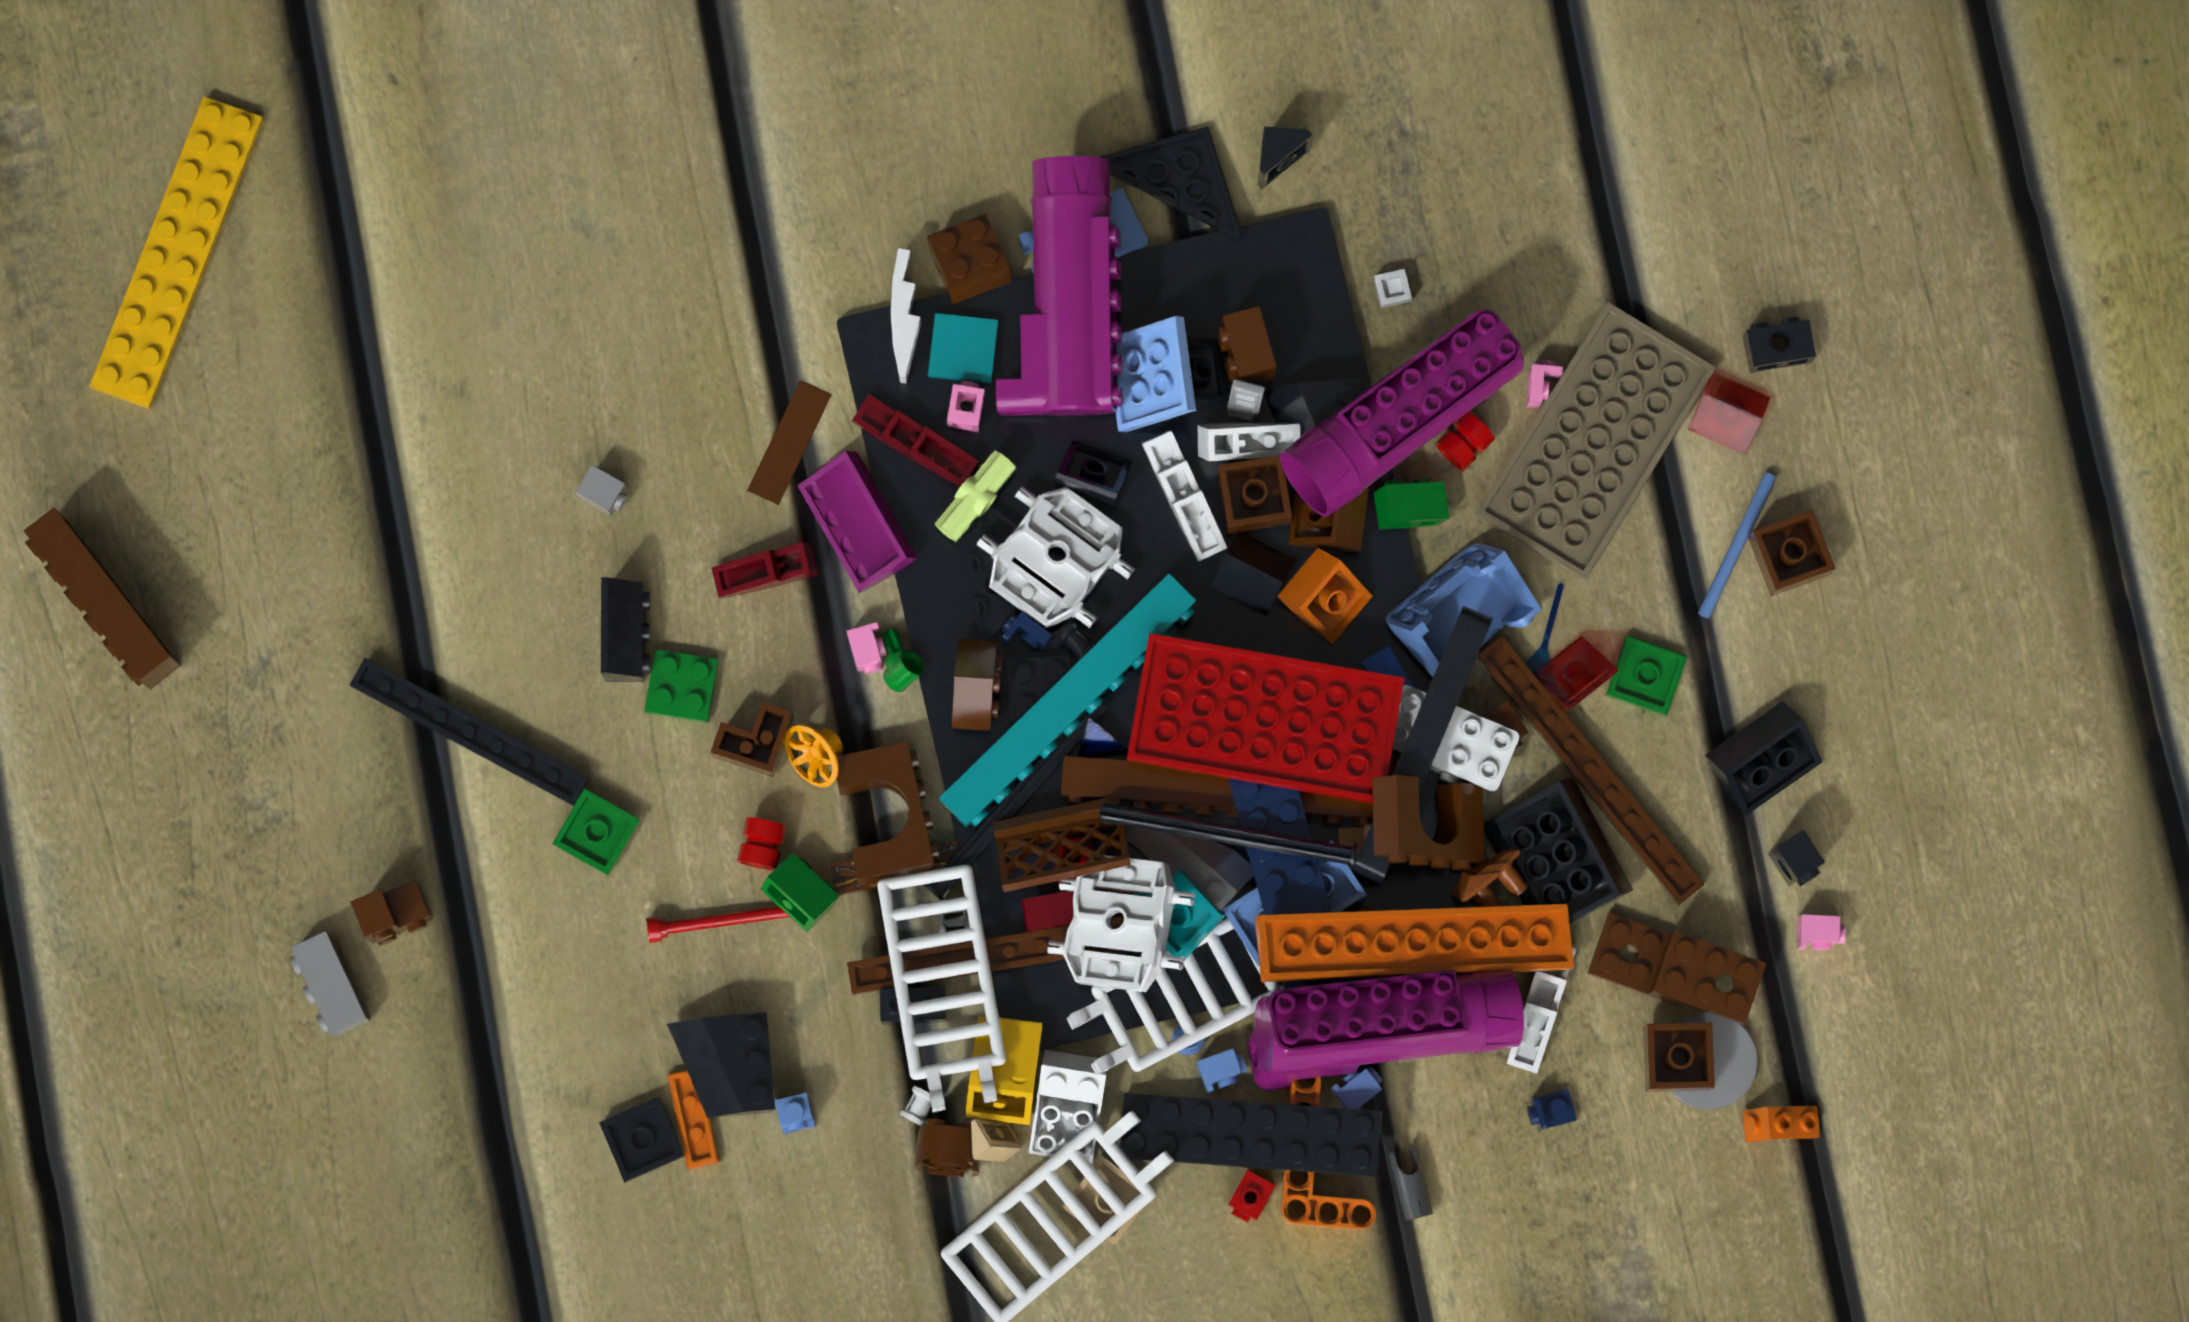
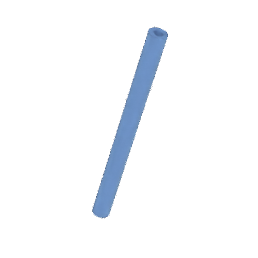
[1698,472,1776,619]

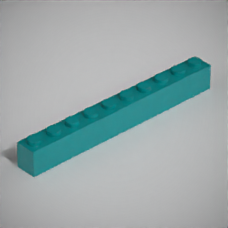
[939,574,1196,828]

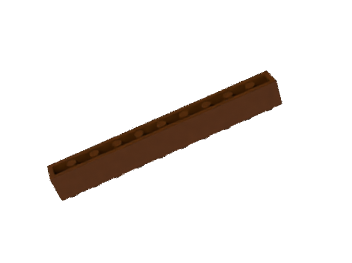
[1061,756,1373,827]

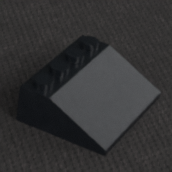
[1484,777,1633,924]

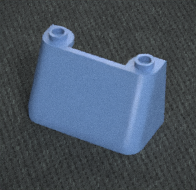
[1386,543,1542,677]

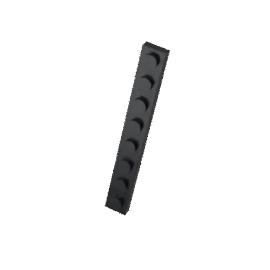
[349,658,590,807]

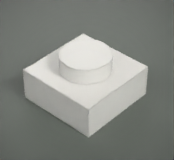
[1373,269,1412,308]

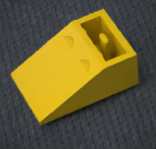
[965,1015,1043,1125]

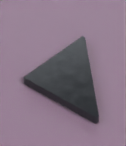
[1099,126,1242,240]
[959,487,1059,641]

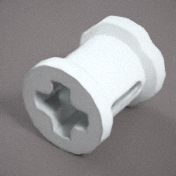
[899,1086,932,1126]

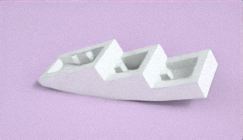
[891,248,921,384]
[1141,430,1227,561]
[1506,947,1576,1073]

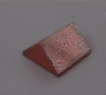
[1687,372,1771,455]
[1534,636,1619,712]

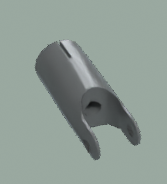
[1389,1144,1433,1221]

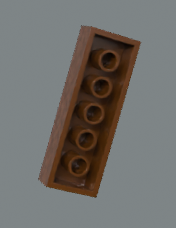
[23,507,181,690]

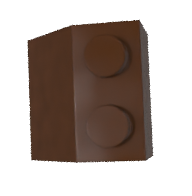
[1288,488,1369,552]

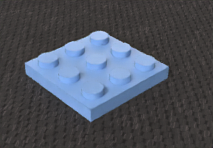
[1116,316,1196,432]

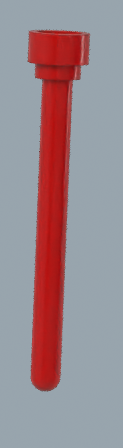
[646,906,789,943]

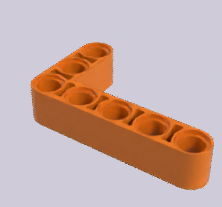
[1281,1077,1376,1230]

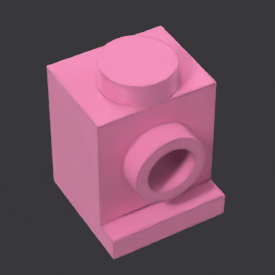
[947,381,985,432]
[846,622,886,674]
[1796,914,1846,950]

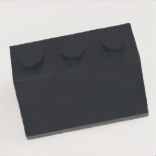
[601,577,651,682]
[1705,701,1823,816]

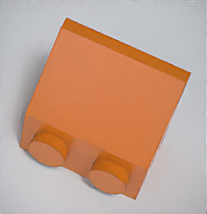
[1278,548,1373,645]

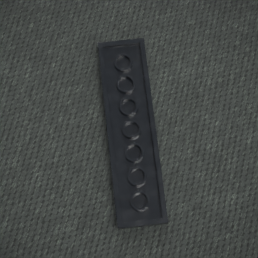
[1120,1093,1382,1177]

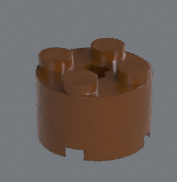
[914,1119,981,1177]

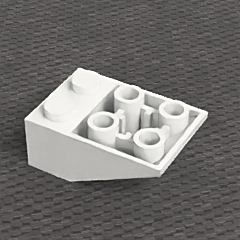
[1029,1050,1107,1163]

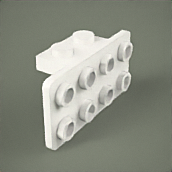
[1393,685,1519,791]

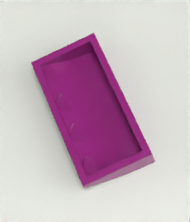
[798,451,918,593]

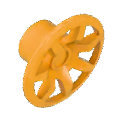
[784,724,843,787]

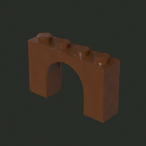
[836,741,940,887]
[1372,775,1485,870]

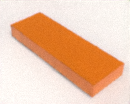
[667,1070,720,1170]

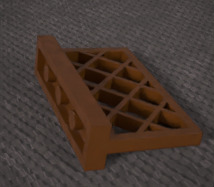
[993,795,1131,892]

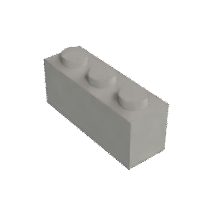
[289,931,370,1038]

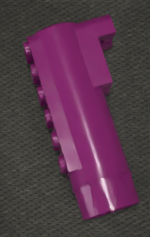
[996,156,1123,416]
[1280,309,1524,517]
[1247,970,1524,1091]

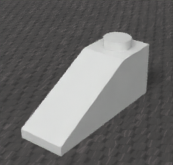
[1197,423,1300,461]

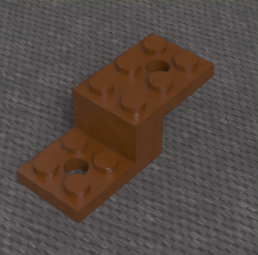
[1587,913,1766,1025]

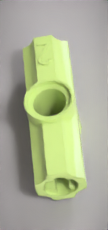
[935,451,1016,542]

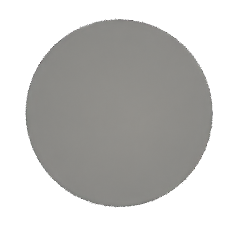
[1671,1012,1757,1110]

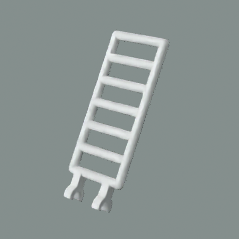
[877,864,1006,1112]
[1066,918,1284,1076]
[941,1111,1174,1322]

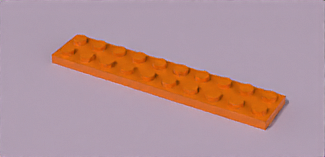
[1255,904,1574,982]

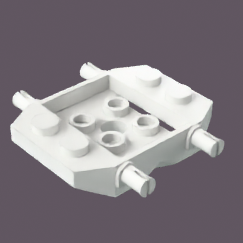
[977,486,1135,629]
[1048,855,1196,992]

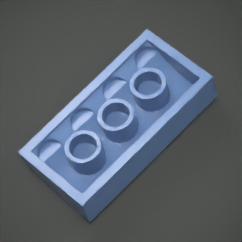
[1222,841,1367,966]

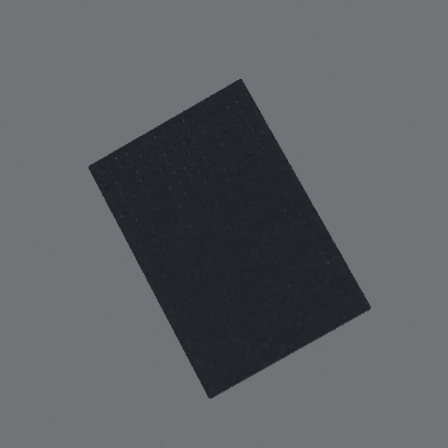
[837,208,1499,1050]

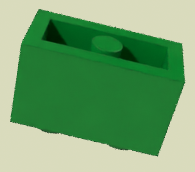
[1374,478,1450,530]
[760,852,839,932]

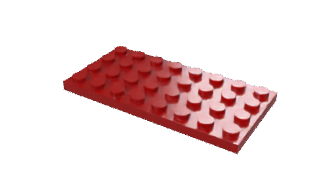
[1127,633,1404,804]

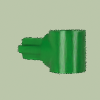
[881,628,925,692]

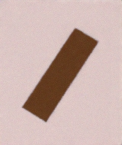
[747,381,831,505]

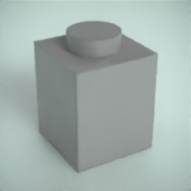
[576,465,628,516]

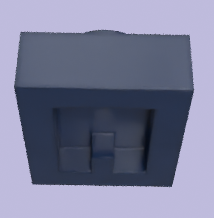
[1002,612,1053,649]
[1527,1089,1577,1131]

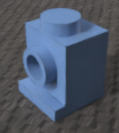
[1196,1048,1248,1094]
[1330,1066,1382,1109]
[774,1093,815,1134]

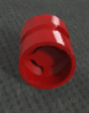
[1435,412,1495,472]
[737,817,787,871]

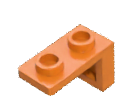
[1743,1106,1820,1143]

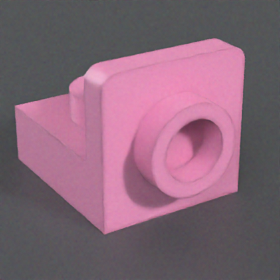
[1526,360,1563,409]

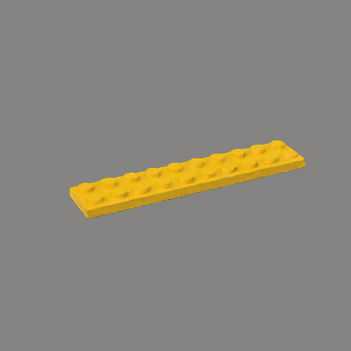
[89,96,264,410]

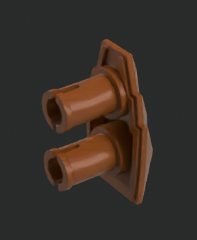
[1451,847,1528,907]

